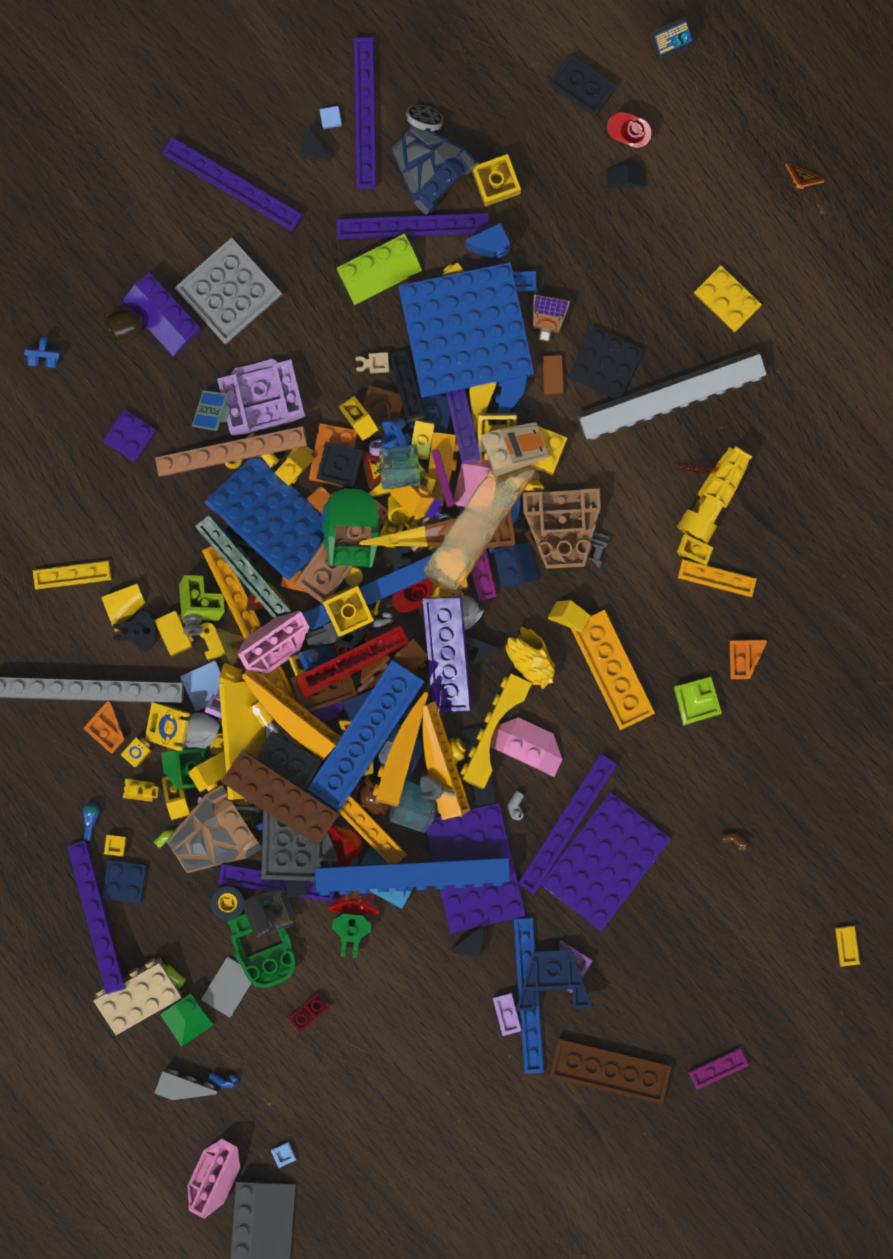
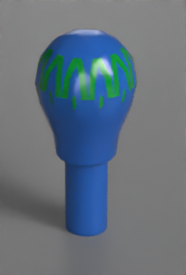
[83,803,100,841]

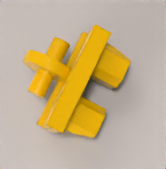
[123,779,159,802]

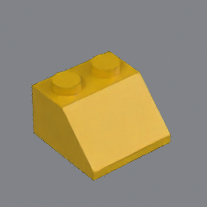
[322,583,374,637]

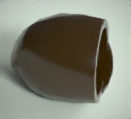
[104,309,144,344]

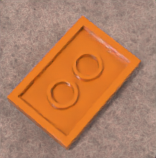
[309,424,357,487]

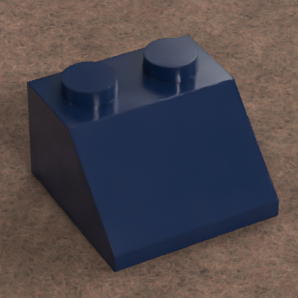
[493,543,539,589]

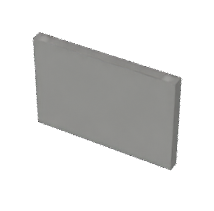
[201,957,251,1017]

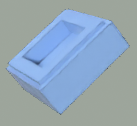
[320,106,342,129]
[271,1142,297,1168]

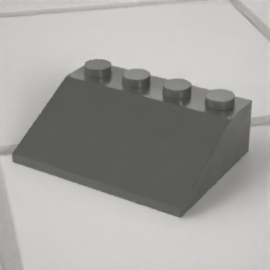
[231,1180,296,1259]

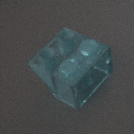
[390,780,435,833]

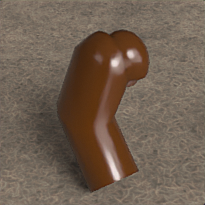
[722,832,749,851]

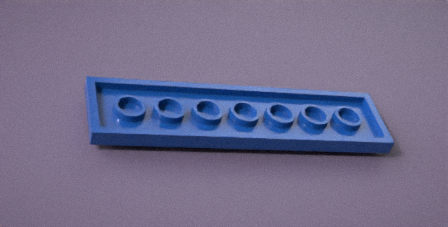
[307,660,425,811]

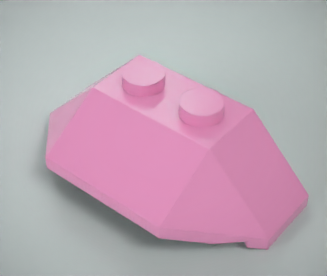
[454,452,498,516]
[237,611,309,673]
[490,718,562,777]
[187,1139,240,1219]

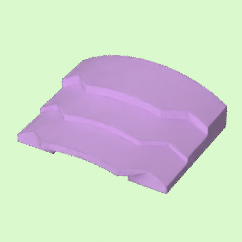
[217,359,305,435]

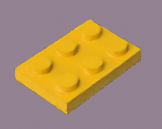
[694,265,762,333]

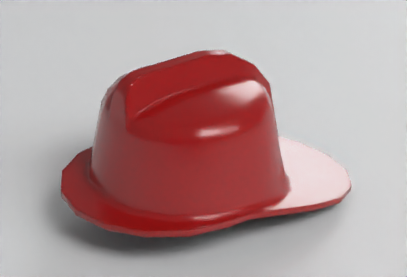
[607,112,652,148]
[392,578,433,612]

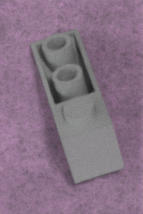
[155,1068,218,1100]

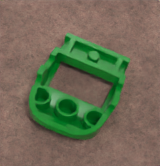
[322,489,379,567]
[228,908,295,988]

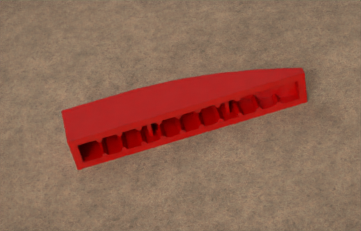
[296,626,409,698]

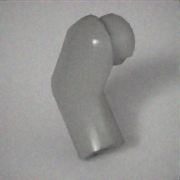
[369,612,393,628]
[508,791,524,820]

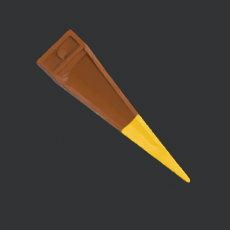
[359,507,515,548]

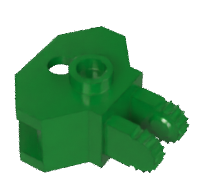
[332,914,372,958]

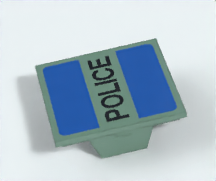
[192,390,230,431]

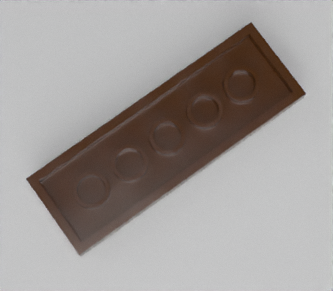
[221,749,339,846]
[549,1039,672,1104]

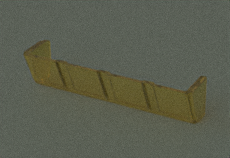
[424,465,541,597]

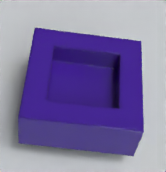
[425,498,442,520]

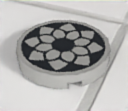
[406,105,443,131]

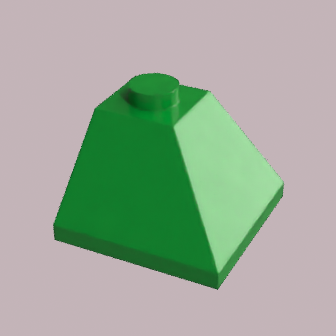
[161,748,207,789]
[160,993,214,1047]

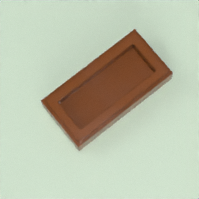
[542,355,564,395]

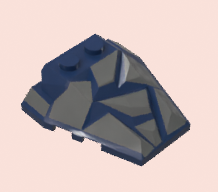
[390,126,479,216]

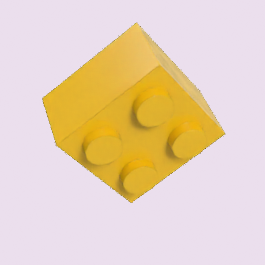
[472,154,521,207]
[528,426,567,476]

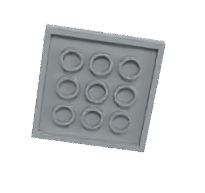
[175,238,282,345]

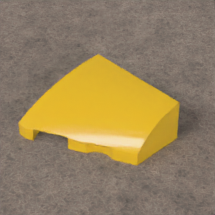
[101,584,145,632]

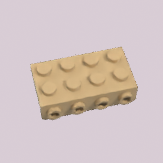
[93,958,182,1035]

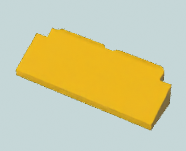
[219,681,266,800]

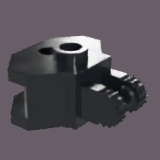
[113,612,157,651]

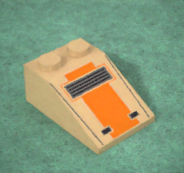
[481,422,549,477]

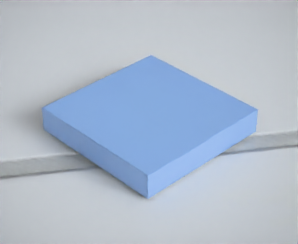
[180,661,223,712]

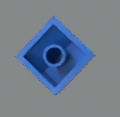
[466,224,510,259]

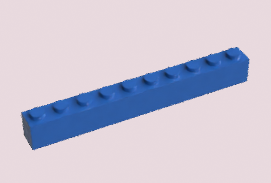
[314,857,510,895]

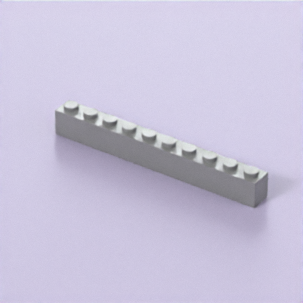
[577,350,766,439]
[0,677,184,703]

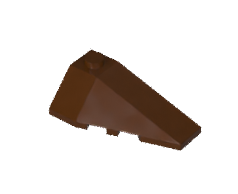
[356,639,428,694]

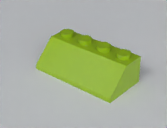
[337,234,422,305]

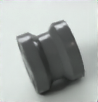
[183,614,203,636]

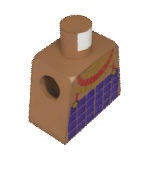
[533,295,570,342]

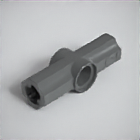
[305,622,338,650]

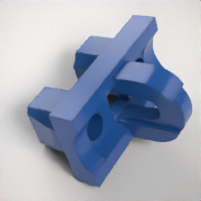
[24,335,62,368]
[381,417,412,454]

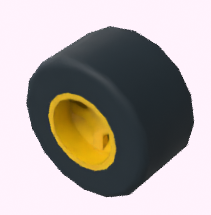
[211,885,246,920]

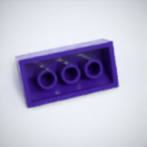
[123,272,202,357]

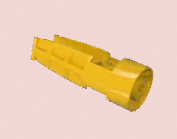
[677,446,752,544]

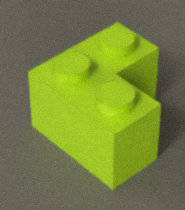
[179,575,225,621]

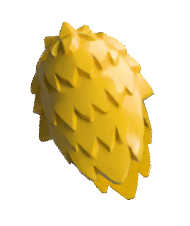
[506,627,555,689]

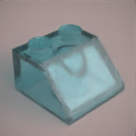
[379,445,420,489]

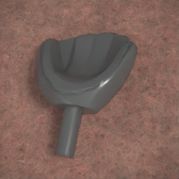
[420,775,455,800]

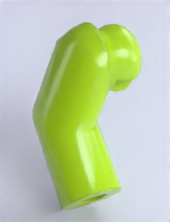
[154,830,175,848]

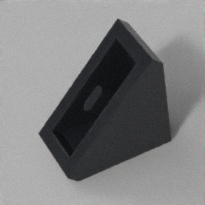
[300,126,330,163]
[607,165,646,189]
[451,926,484,957]

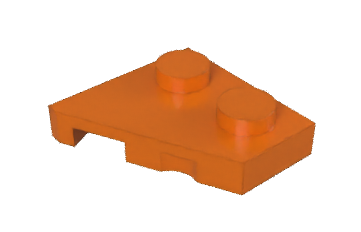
[729,640,767,680]
[83,701,125,754]

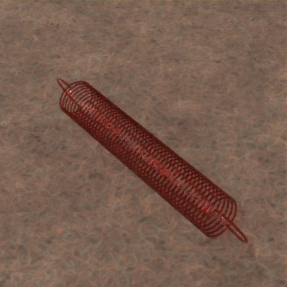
[673,462,720,474]

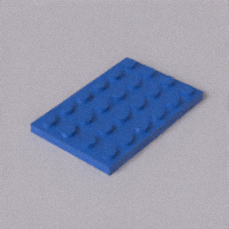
[205,456,324,581]

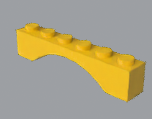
[460,674,532,789]

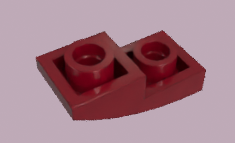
[286,993,330,1034]

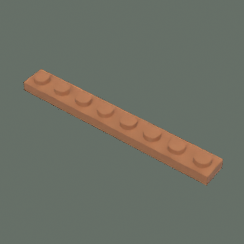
[155,427,308,477]

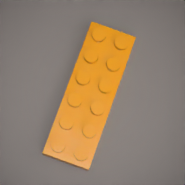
[571,610,655,730]

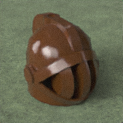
[359,776,391,816]

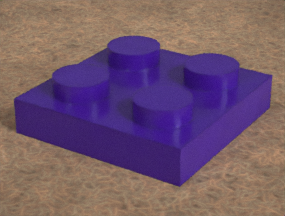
[103,409,156,462]

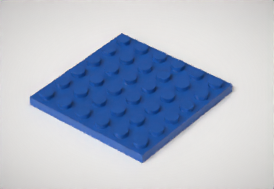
[398,262,534,398]

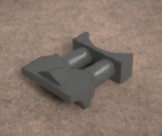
[587,532,610,568]

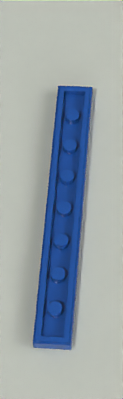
[302,555,439,632]
[513,917,544,1074]

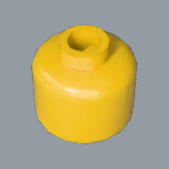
[448,738,467,764]

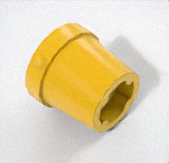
[387,495,412,525]

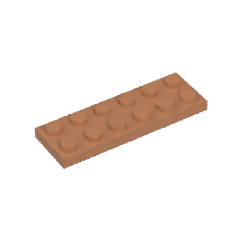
[294,489,388,605]

